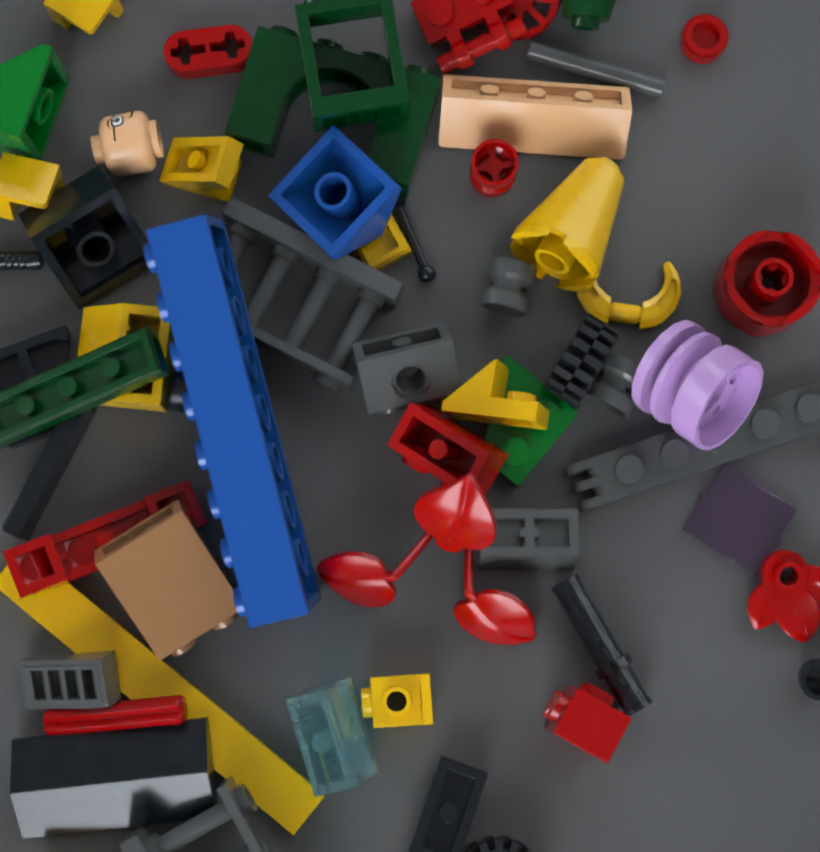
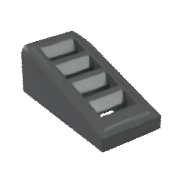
[18,650,122,709]

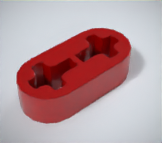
[163,25,252,79]

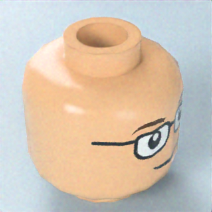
[91,110,164,177]

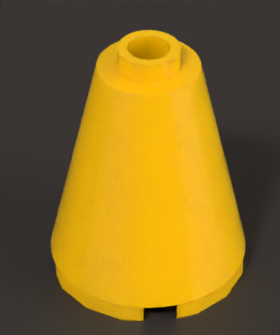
[510,157,625,292]

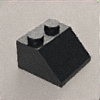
[18,165,149,310]

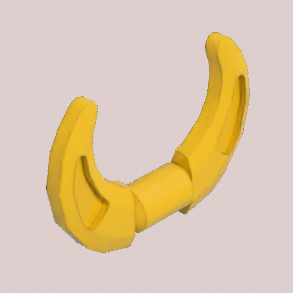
[576,262,681,330]

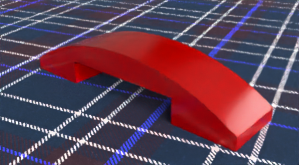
[2,480,207,599]

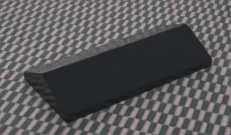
[10,717,218,839]

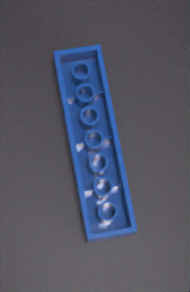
[143,214,322,629]

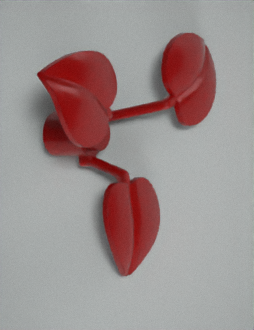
[316,473,538,645]

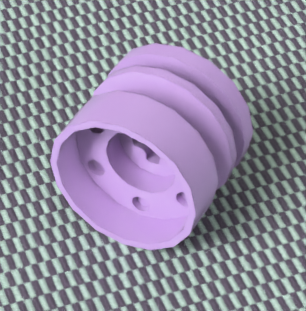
[631,320,764,450]

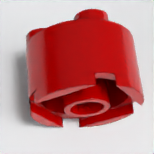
[713,230,820,337]

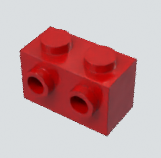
[387,403,509,496]
[542,682,632,764]

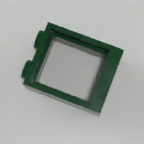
[294,0,410,132]

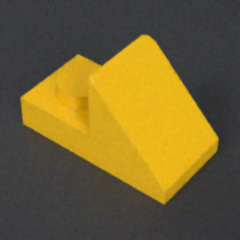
[159,136,244,202]
[441,359,550,430]

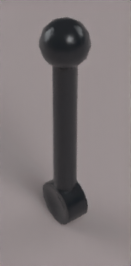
[393,193,436,283]

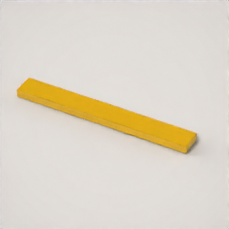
[0,565,325,835]

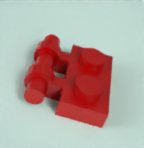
[410,0,528,74]

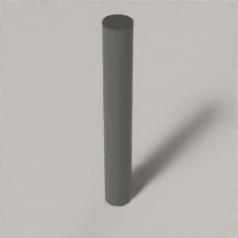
[526,41,666,98]

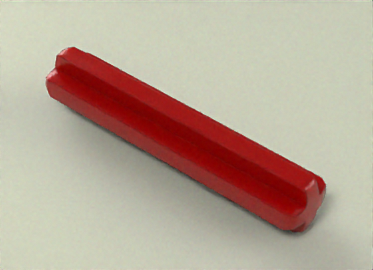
[43,695,188,735]

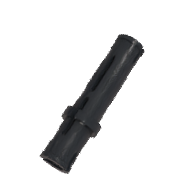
[551,573,652,716]

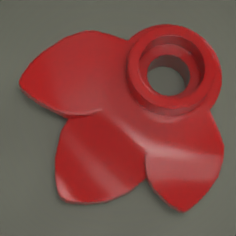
[747,549,820,643]

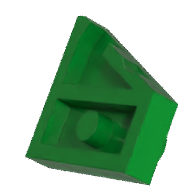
[484,354,579,488]

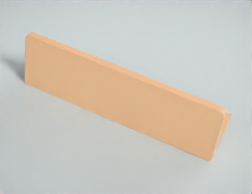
[438,74,632,160]

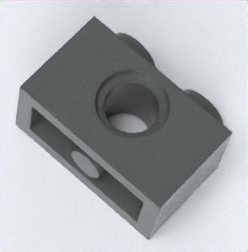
[351,321,462,414]

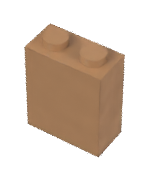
[94,499,239,661]

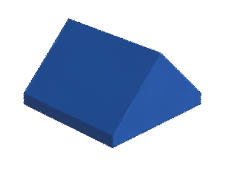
[268,125,402,260]

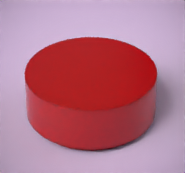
[680,14,729,64]

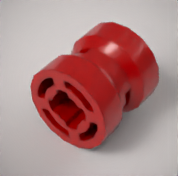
[469,139,519,198]

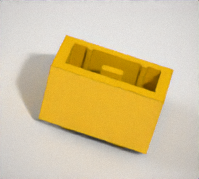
[77,303,175,413]

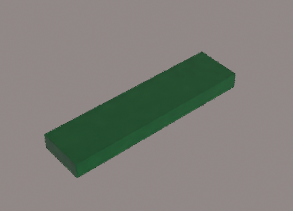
[0,326,170,449]

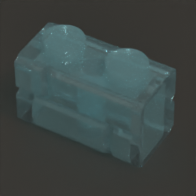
[285,676,379,796]

